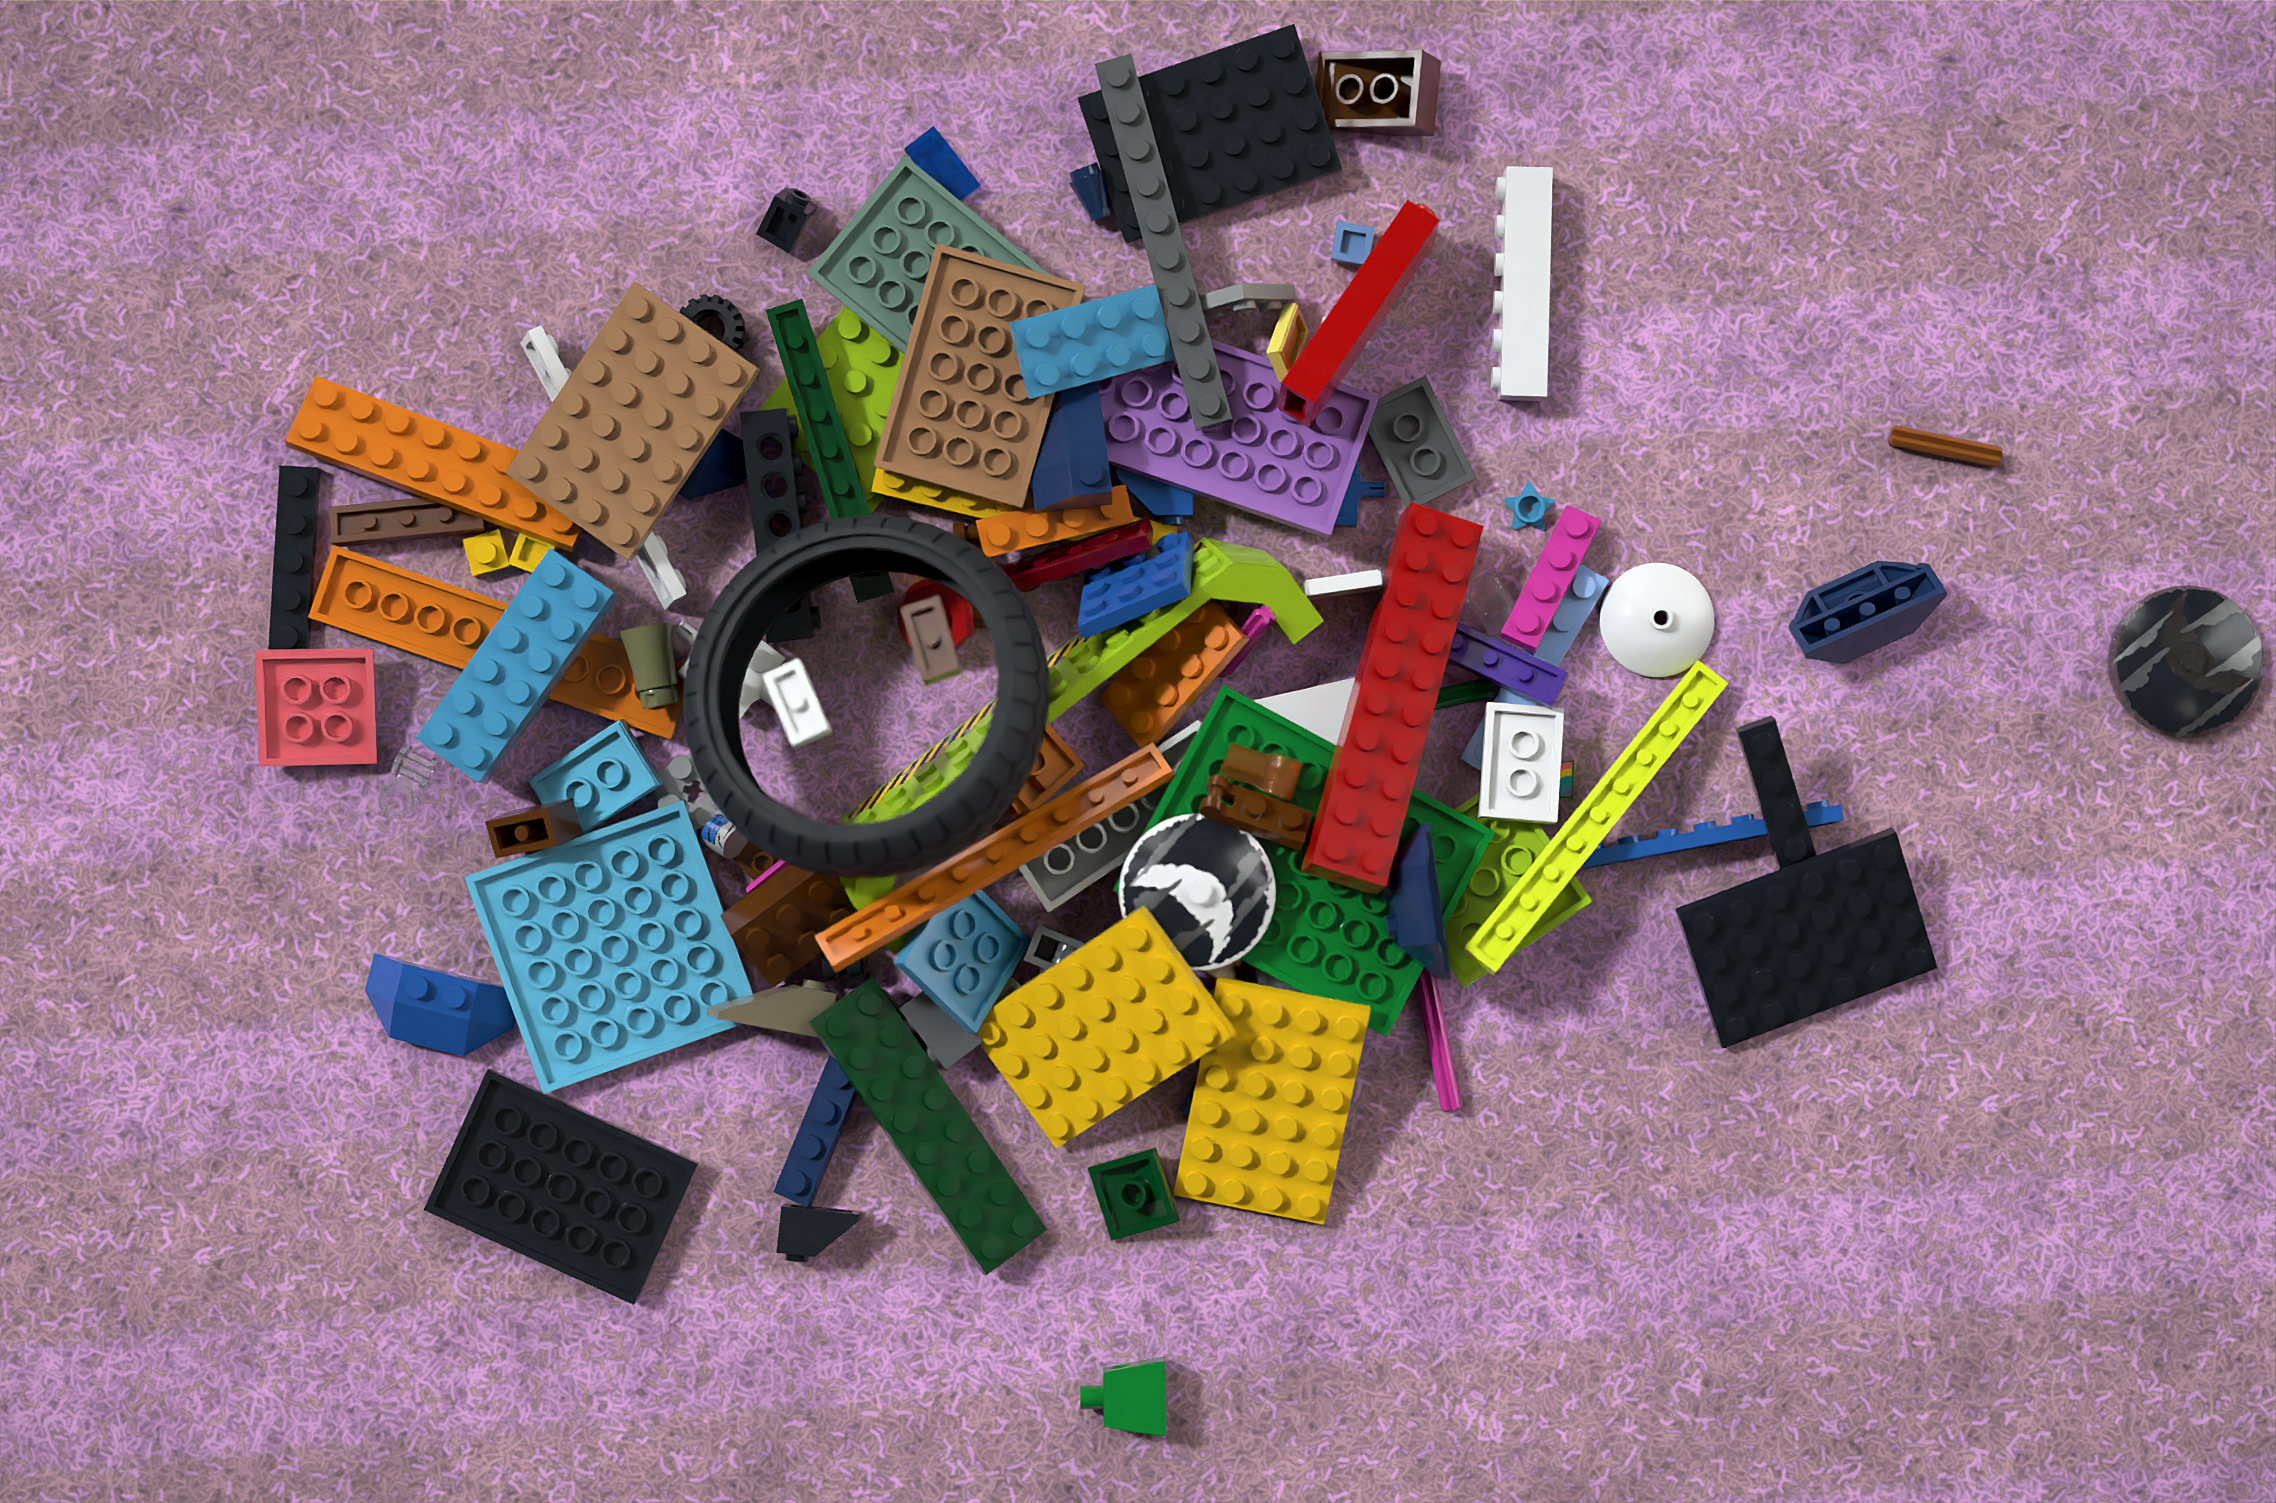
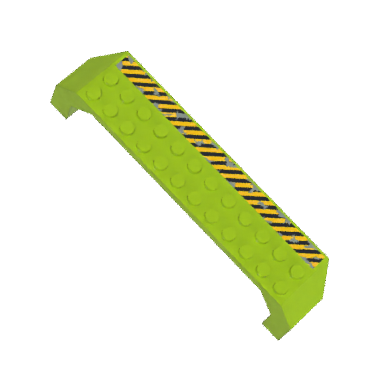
[840,537,1324,955]

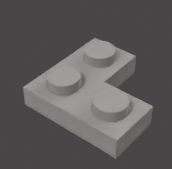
[1199,283,1296,320]

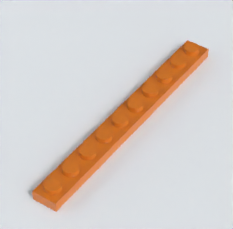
[815,742,1174,973]

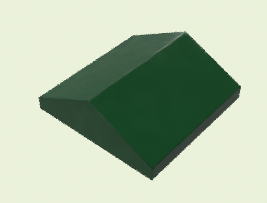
[1088,1147,1180,1241]

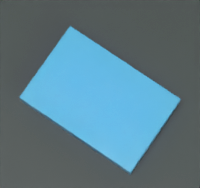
[527,719,664,836]

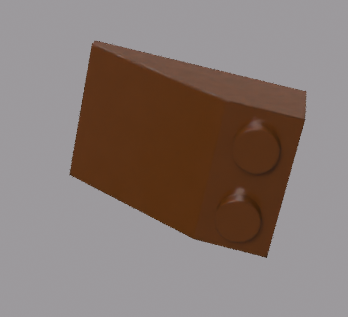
[1315,50,1441,137]

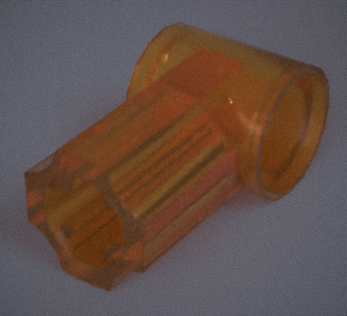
[1220,743,1303,801]

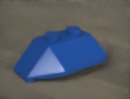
[365,953,516,1057]

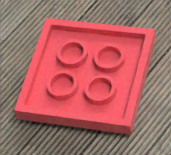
[255,648,378,766]

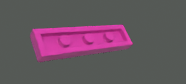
[1500,505,1602,653]

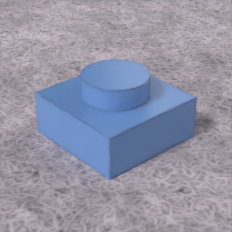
[1330,221,1375,266]

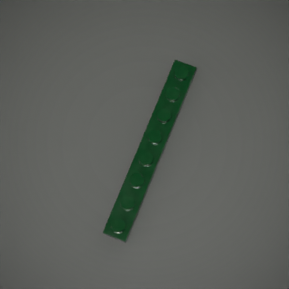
[766,299,895,604]

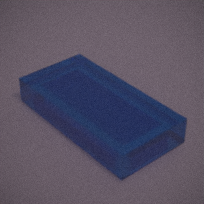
[904,126,981,202]

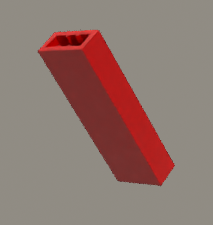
[1277,199,1440,428]

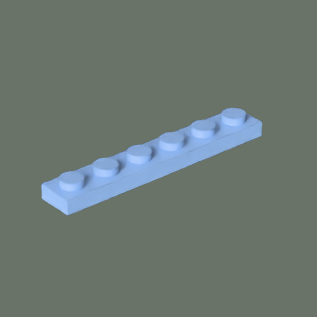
[1459,564,1609,772]

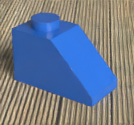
[1116,469,1193,526]

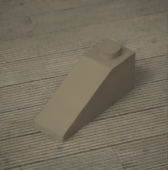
[707,978,837,1038]

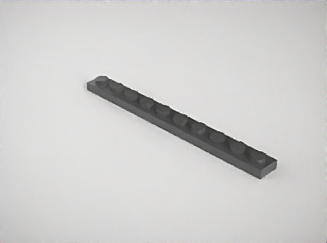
[1094,53,1233,431]

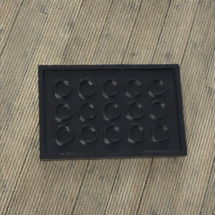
[1077,24,1342,244]
[1675,827,1938,1049]
[424,1068,699,1305]

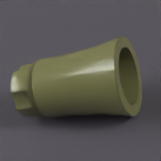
[619,622,679,709]

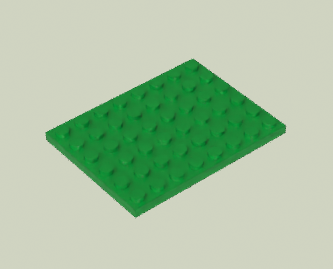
[1112,685,1495,1037]

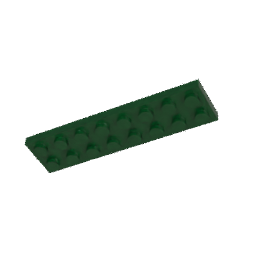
[808,977,1048,1275]

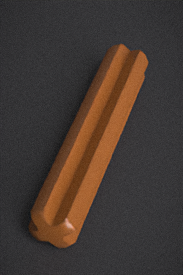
[1888,425,2002,468]

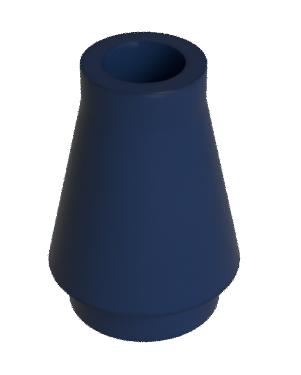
[1069,162,1112,222]

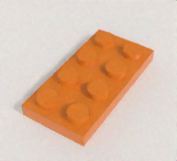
[1099,598,1250,749]

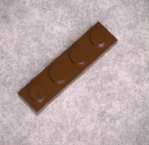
[329,497,486,547]

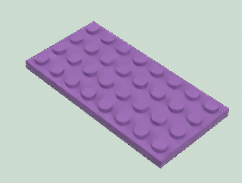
[1089,299,1379,539]

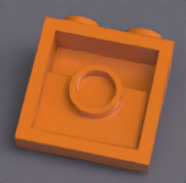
[1006,724,1086,818]

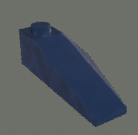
[1031,381,1112,513]

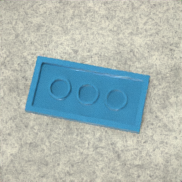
[1009,284,1175,399]

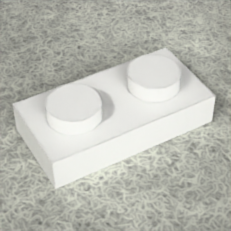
[762,658,832,749]

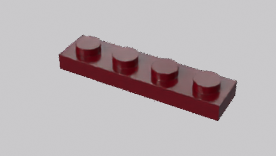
[1005,517,1154,592]

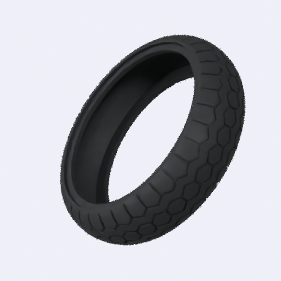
[683,515,1050,879]

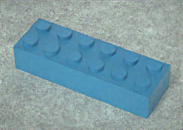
[415,548,619,784]

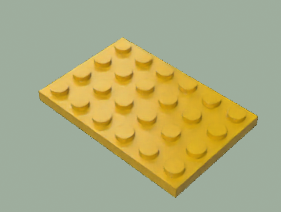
[977,905,1236,1149]
[1173,976,1370,1225]

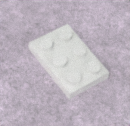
[1478,702,1564,825]

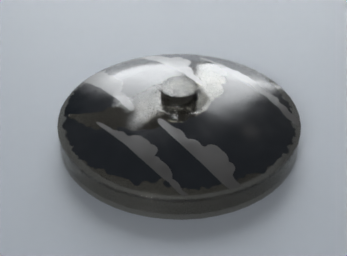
[2107,585,2264,739]

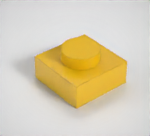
[462,529,511,577]
[508,533,558,573]

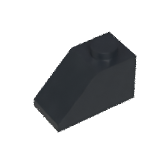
[776,1203,861,1262]

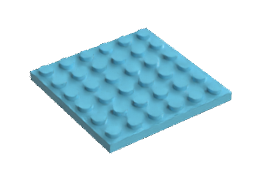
[464,799,754,1094]

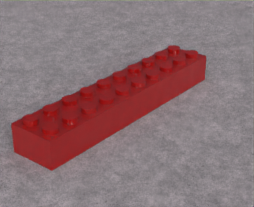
[1301,502,1484,895]

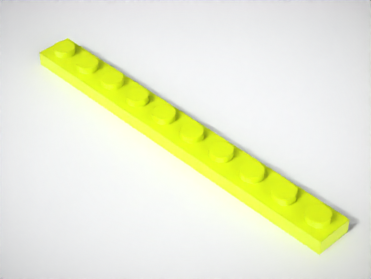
[1463,660,1728,975]

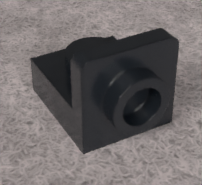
[756,188,818,253]

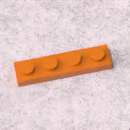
[975,484,1135,557]

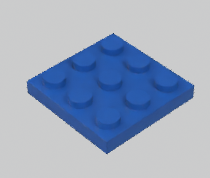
[1077,530,1194,639]

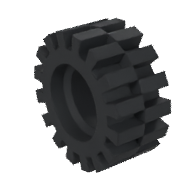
[679,294,746,352]

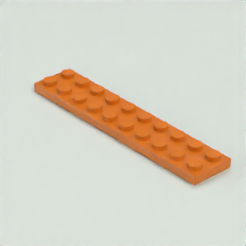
[308,545,685,740]

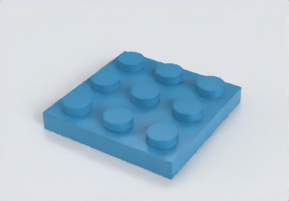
[894,889,1032,1033]

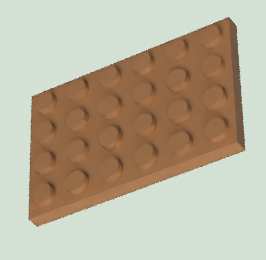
[873,243,1086,509]
[505,281,761,561]

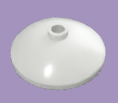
[1599,563,1714,677]

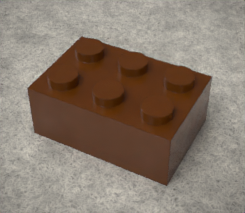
[720,864,858,988]

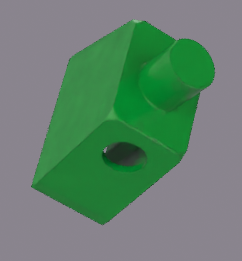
[1080,1357,1166,1436]

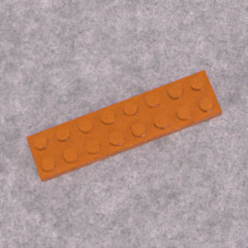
[285,376,583,553]

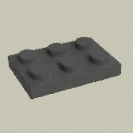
[1367,375,1476,509]

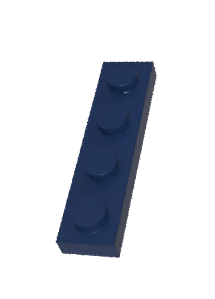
[773,1055,858,1208]

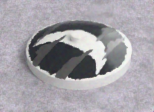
[1119,814,1276,970]

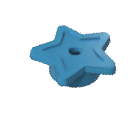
[1504,482,1554,530]

